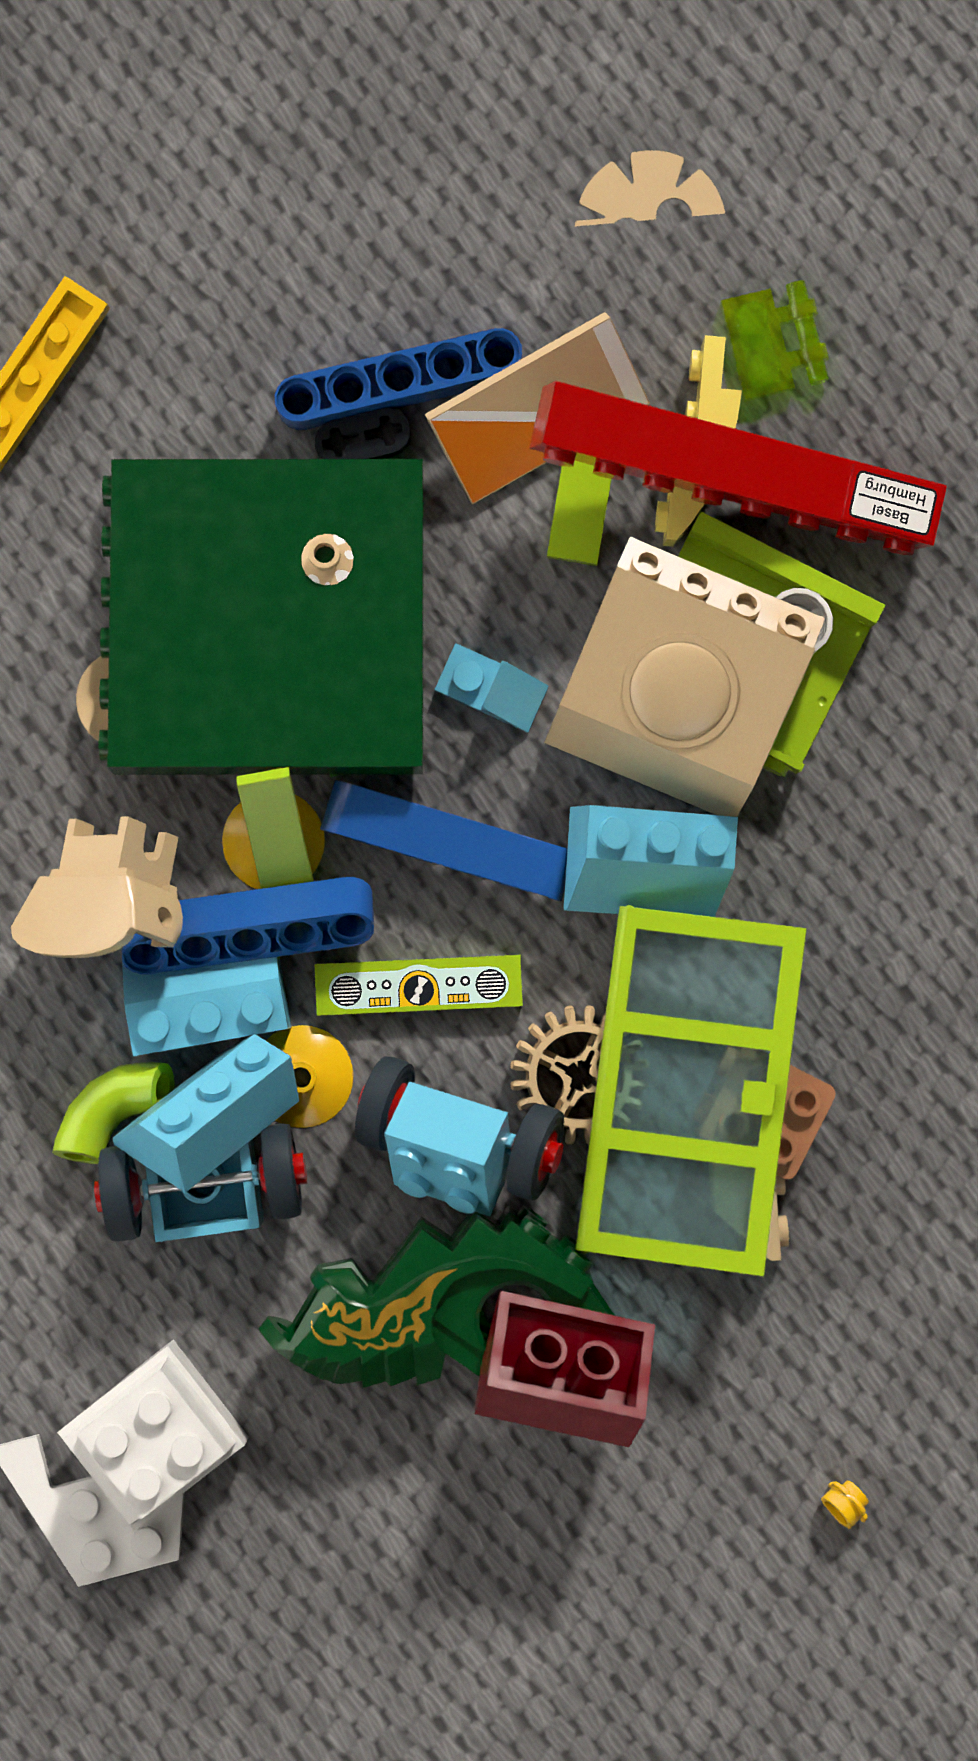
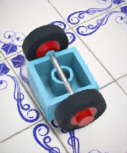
[355,1056,564,1216]
[94,1124,307,1242]

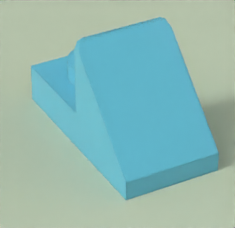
[435,643,549,733]

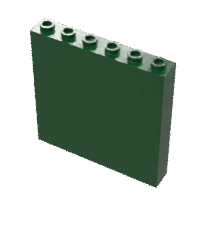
[98,459,424,775]

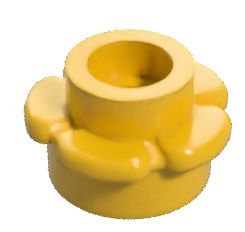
[821,1480,869,1529]

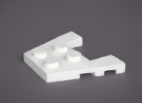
[0,1434,184,1587]

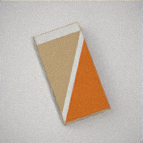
[425,312,650,505]

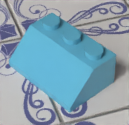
[564,805,738,917]
[122,957,291,1056]
[112,1034,299,1193]

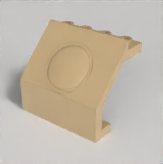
[544,537,825,817]

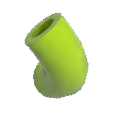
[52,1062,175,1164]

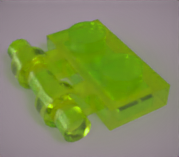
[720,280,829,402]

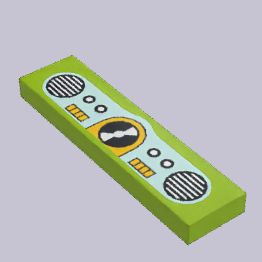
[315,955,523,1016]

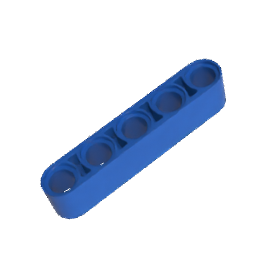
[275,328,522,430]
[320,780,567,902]
[122,877,374,974]

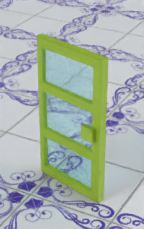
[575,905,807,1276]

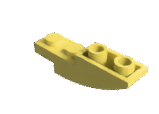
[655,335,742,547]

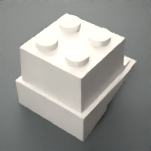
[58,1340,249,1532]

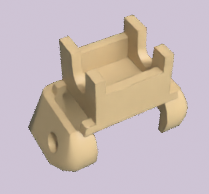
[11,817,183,958]

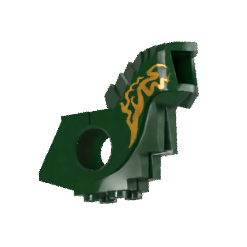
[258,1205,616,1388]

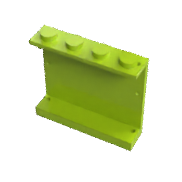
[678,512,885,777]

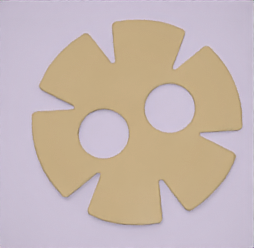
[575,150,725,227]

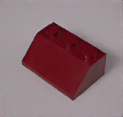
[474,1291,655,1448]

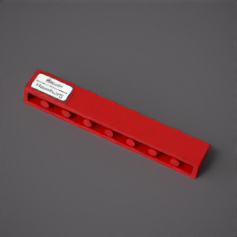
[529,381,947,555]

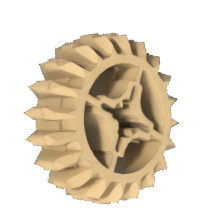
[510,1005,649,1145]

